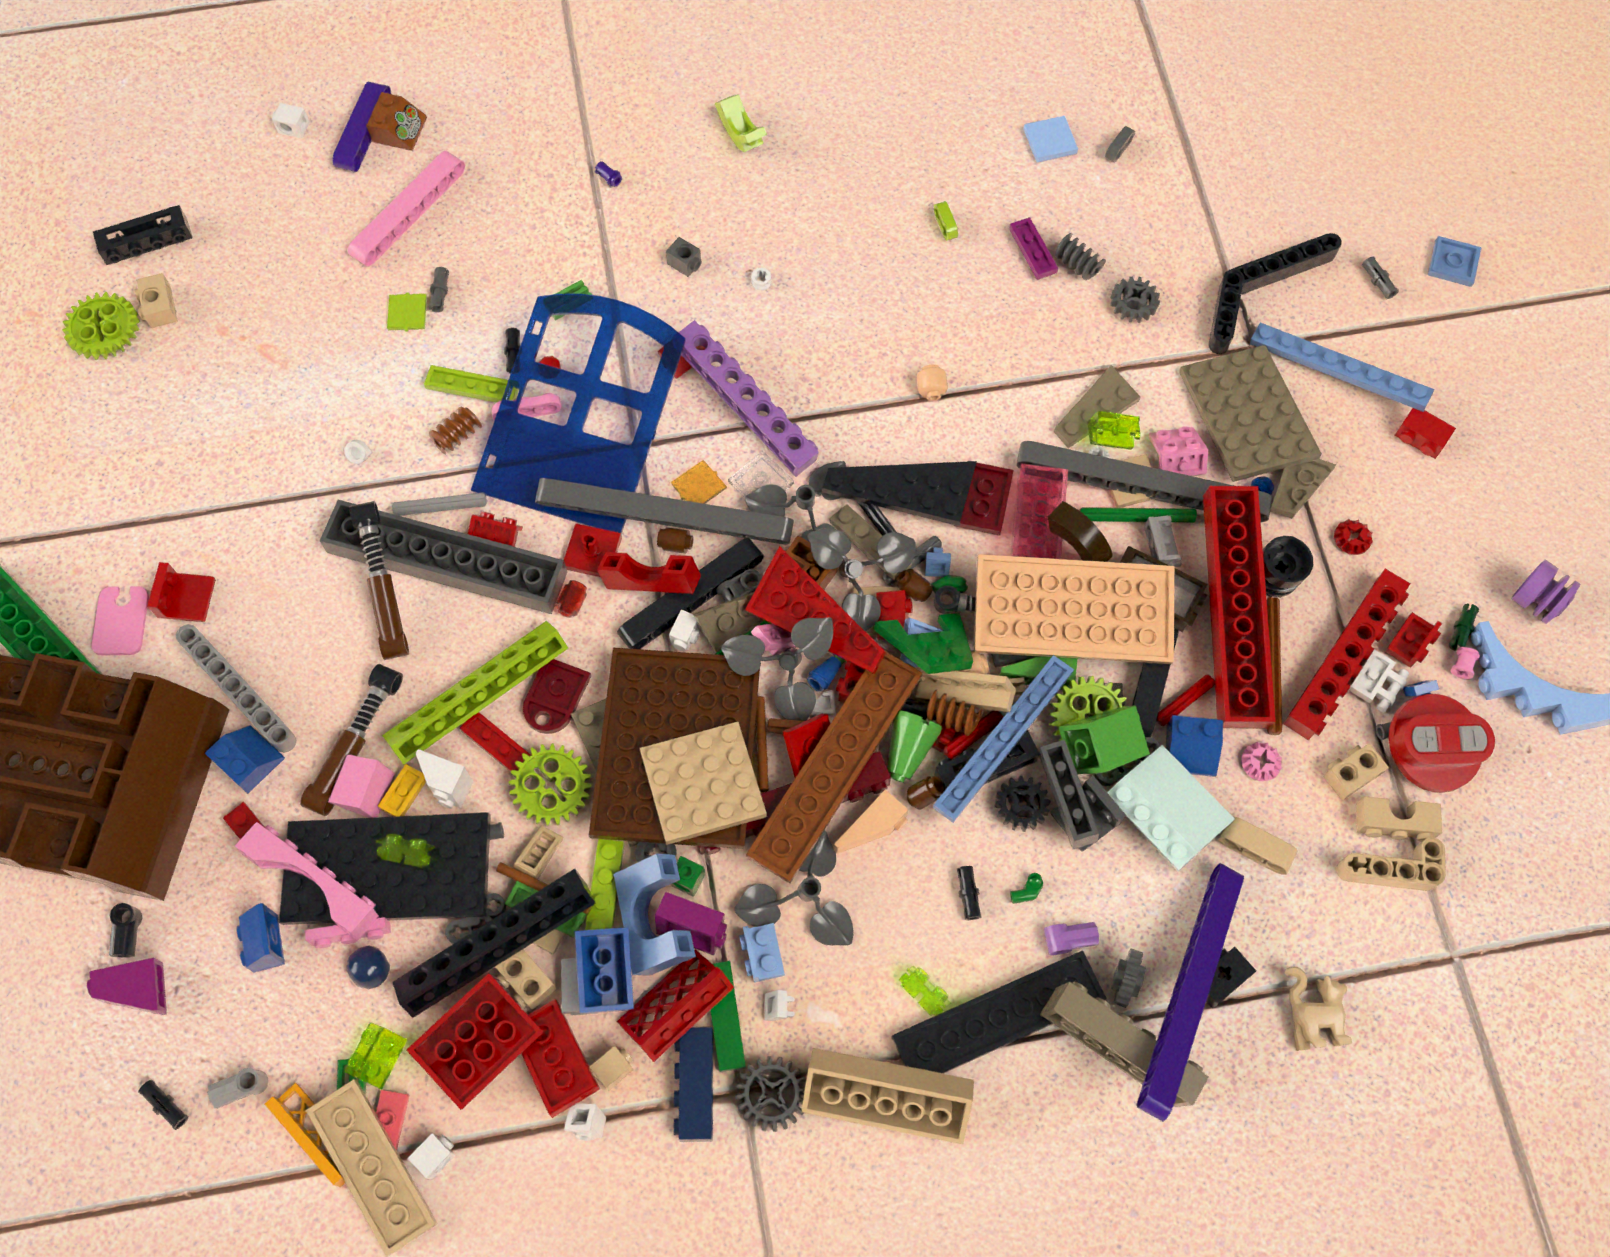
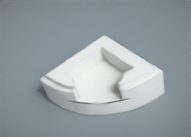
[811,690,836,717]

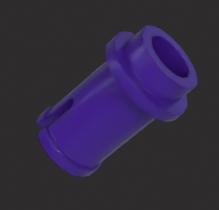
[594,161,622,187]

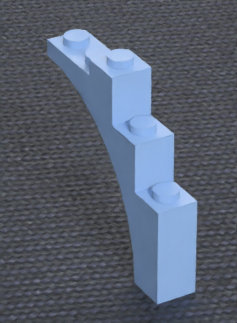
[1471,621,1610,735]

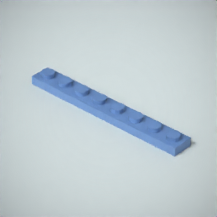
[1250,322,1435,412]
[933,655,1074,823]

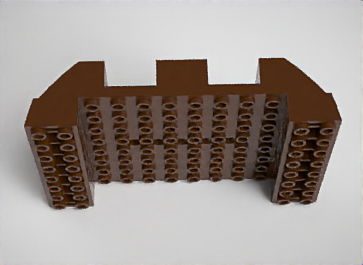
[0,653,230,901]

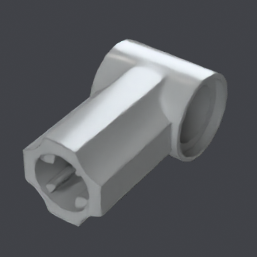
[207,1068,268,1109]

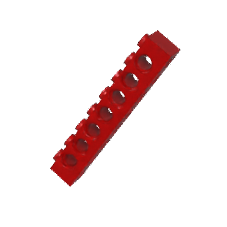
[1283,568,1411,740]

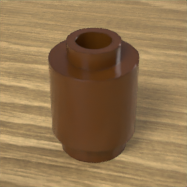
[657,527,694,554]
[897,568,933,602]
[907,776,945,810]

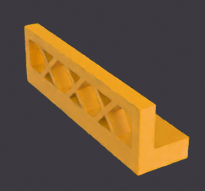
[265,1083,345,1187]

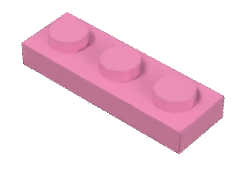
[305,917,391,948]

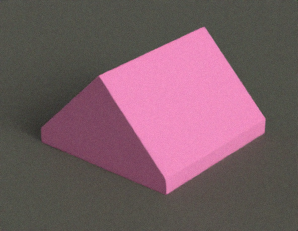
[328,755,395,818]

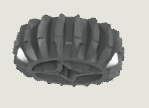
[735,1056,806,1132]

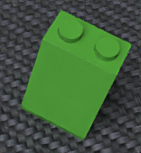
[1059,706,1150,775]

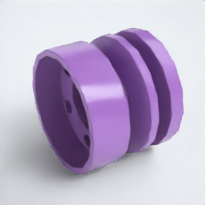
[1511,559,1581,624]

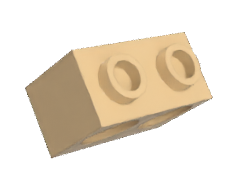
[1323,743,1389,801]
[495,949,557,1010]

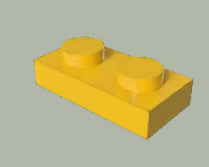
[378,764,426,817]

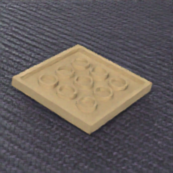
[640,722,767,845]

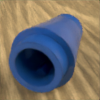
[807,656,842,692]

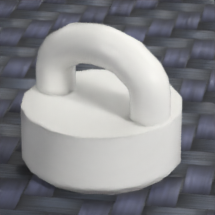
[344,439,371,464]

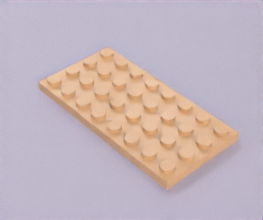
[974,554,1175,664]

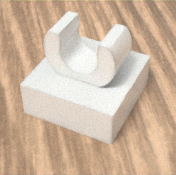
[764,990,795,1021]

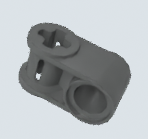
[716,569,762,602]

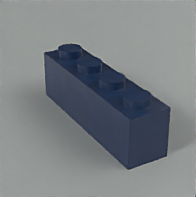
[674,1027,713,1142]

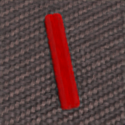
[1156,674,1215,726]
[943,710,1003,759]

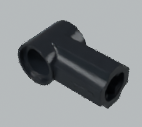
[109,903,142,958]

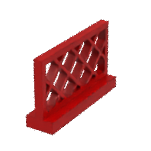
[616,949,734,1062]

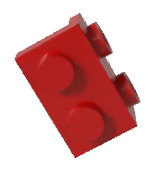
[876,590,913,641]
[1385,612,1442,668]

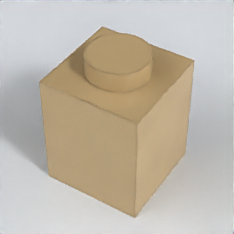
[590,1046,634,1091]

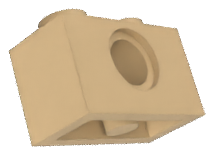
[135,273,178,328]

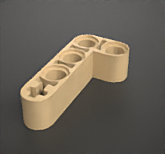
[1336,837,1446,891]

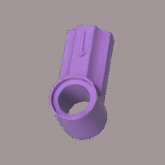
[1044,922,1099,955]

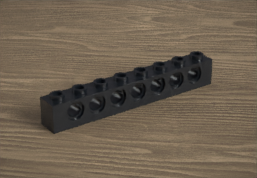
[392,868,596,1018]

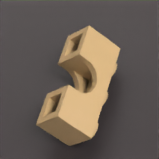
[1356,796,1442,842]

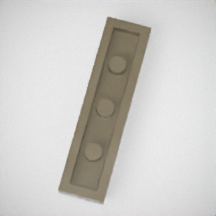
[830,504,912,581]

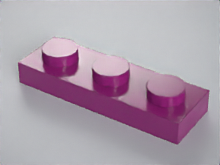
[1009,217,1058,280]

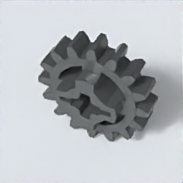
[1110,276,1160,323]
[1111,948,1146,1008]

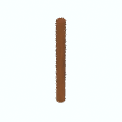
[756,696,769,792]
[496,862,592,915]

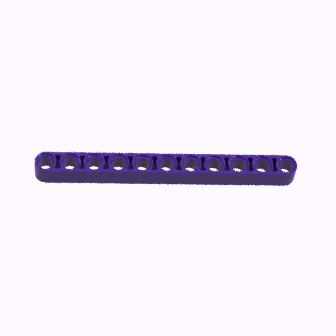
[1136,863,1244,1122]

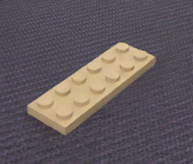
[306,1079,438,1257]

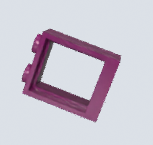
[655,892,727,956]

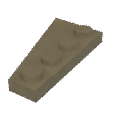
[1054,365,1140,448]
[693,592,764,653]

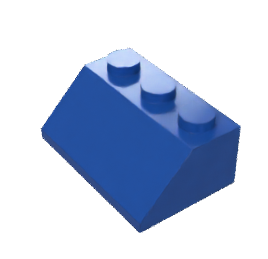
[575,927,634,1013]

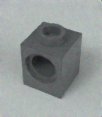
[666,237,702,277]

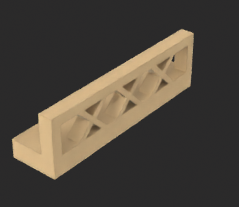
[915,667,1016,712]

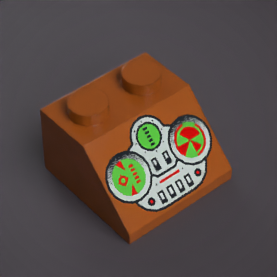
[366,92,427,151]

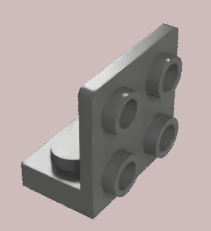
[1050,776,1126,852]

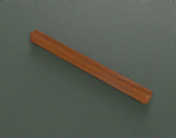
[1267,597,1282,735]

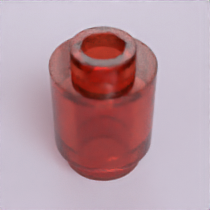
[555,580,587,618]

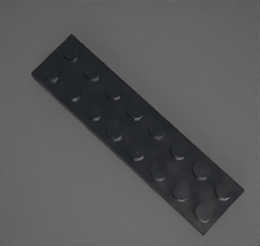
[891,950,1107,1074]

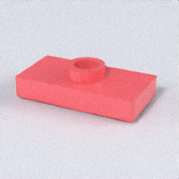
[376,1090,410,1150]

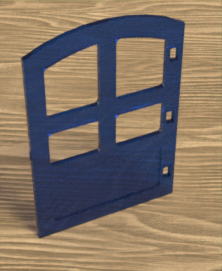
[471,294,686,535]

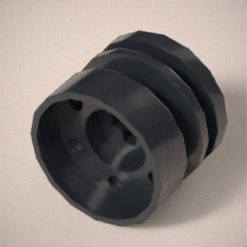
[1263,535,1314,598]

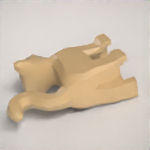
[1285,966,1352,1051]

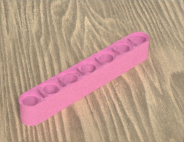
[348,151,465,266]

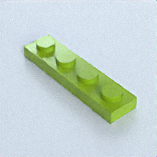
[424,365,520,403]
[585,839,625,930]

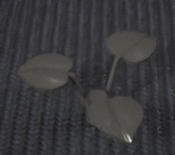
[745,461,846,542]
[807,529,916,631]
[722,617,833,721]
[735,830,853,946]

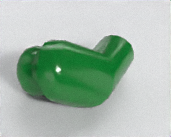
[931,575,968,594]
[1010,873,1043,904]

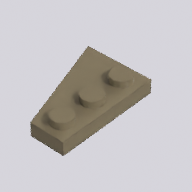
[1270,459,1336,519]

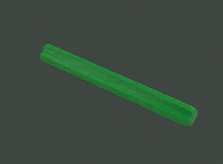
[1080,507,1197,523]

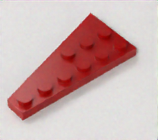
[745,546,886,675]

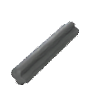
[882,536,942,585]

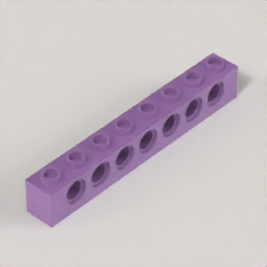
[673,320,819,477]

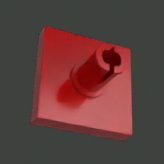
[564,523,622,577]
[783,713,830,778]

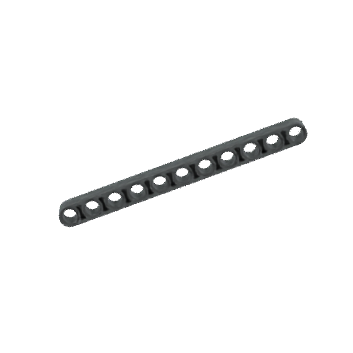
[1016,441,1272,522]
[535,478,794,544]

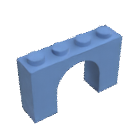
[614,854,696,975]

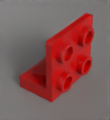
[147,562,216,622]

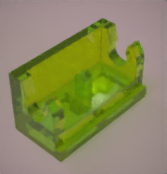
[1087,411,1140,450]

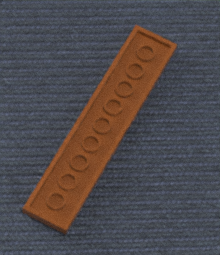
[746,651,923,884]

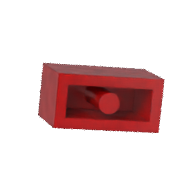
[1394,408,1456,459]

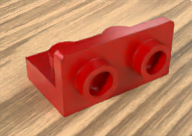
[467,511,523,547]

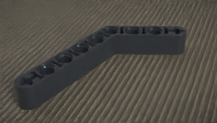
[1209,233,1342,354]

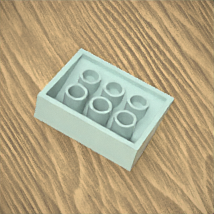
[1107,745,1235,872]

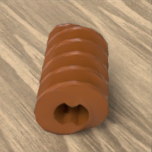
[429,407,482,455]
[927,690,983,736]

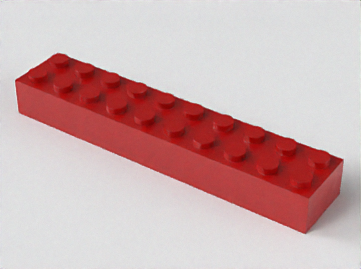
[1203,486,1276,729]

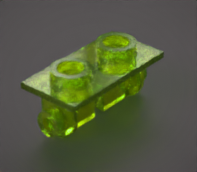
[376,834,435,867]
[899,966,951,1016]

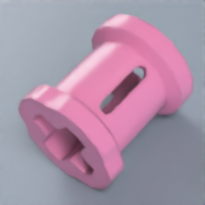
[1451,647,1480,679]

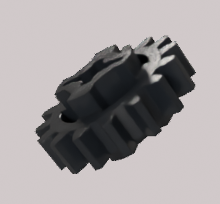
[994,776,1051,832]

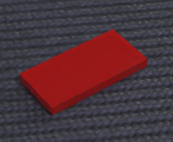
[521,998,600,1118]

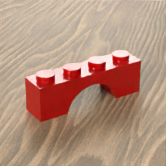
[597,552,701,594]

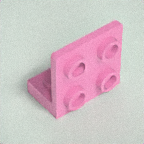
[1149,426,1208,476]

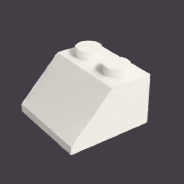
[416,749,474,809]

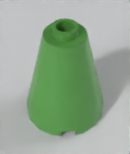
[887,710,943,783]

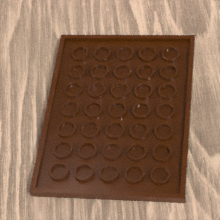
[589,647,760,849]

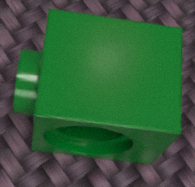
[671,856,705,897]

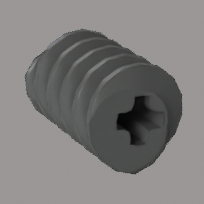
[1055,233,1106,280]

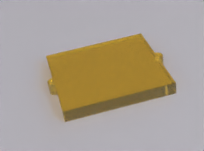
[671,460,727,504]

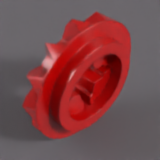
[1334,519,1373,555]

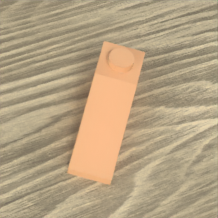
[834,790,908,854]

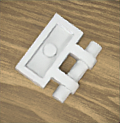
[1349,649,1409,713]

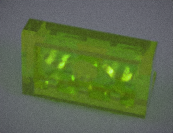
[345,1022,408,1090]

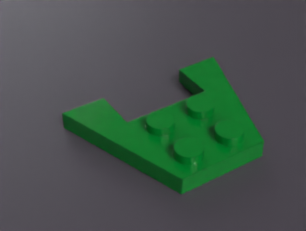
[873,613,973,674]

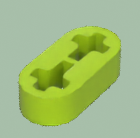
[934,201,958,241]

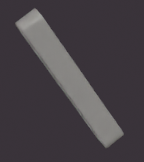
[176,624,296,753]

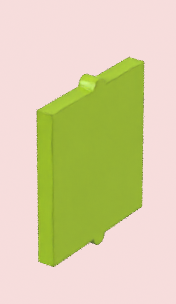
[387,292,427,332]

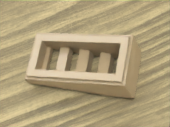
[513,825,563,879]

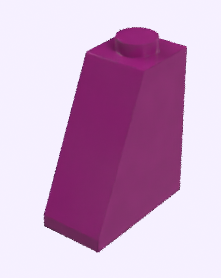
[87,957,167,1015]

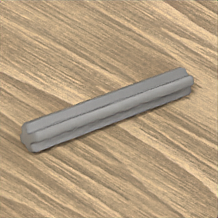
[392,492,487,516]

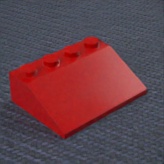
[406,973,543,1110]

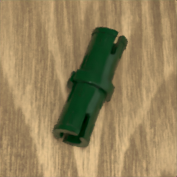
[1449,603,1479,651]

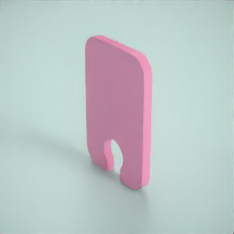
[91,586,149,656]

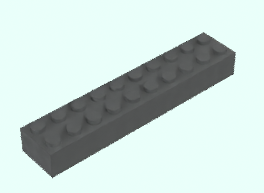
[320,499,567,614]

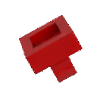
[932,723,962,754]

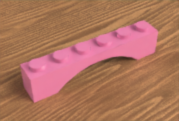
[235,822,378,941]

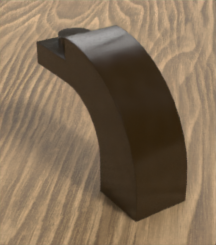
[1048,501,1113,562]

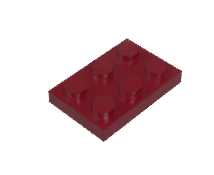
[954,463,1014,536]

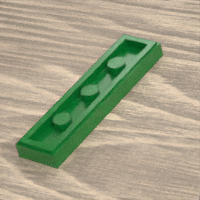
[706,961,746,1072]

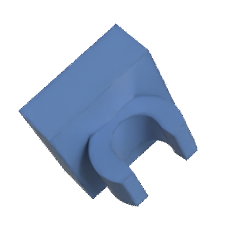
[925,547,951,577]

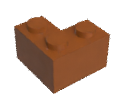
[786,535,838,590]

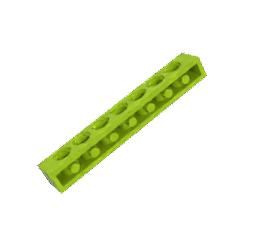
[382,620,568,765]

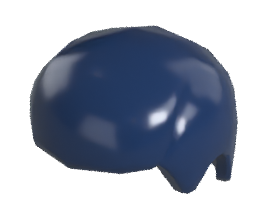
[346,945,390,989]

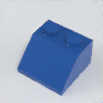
[1166,715,1223,777]
[205,725,285,794]
[237,903,285,973]

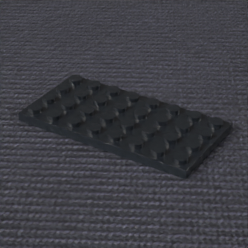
[279,812,491,925]

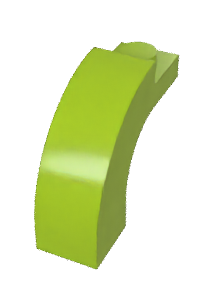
[714,94,767,152]

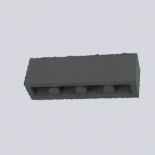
[1039,740,1099,849]

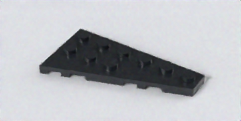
[822,461,977,526]

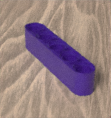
[333,81,391,172]

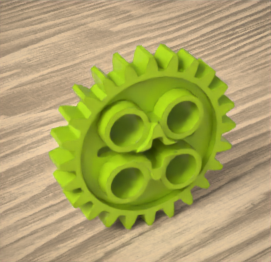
[62,292,140,360]
[1048,676,1127,741]
[509,743,592,826]

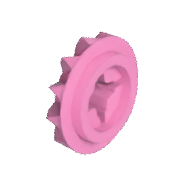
[1241,741,1282,781]

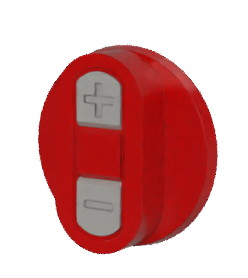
[1389,694,1495,793]

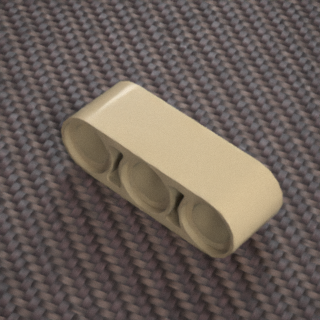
[1219,816,1298,875]

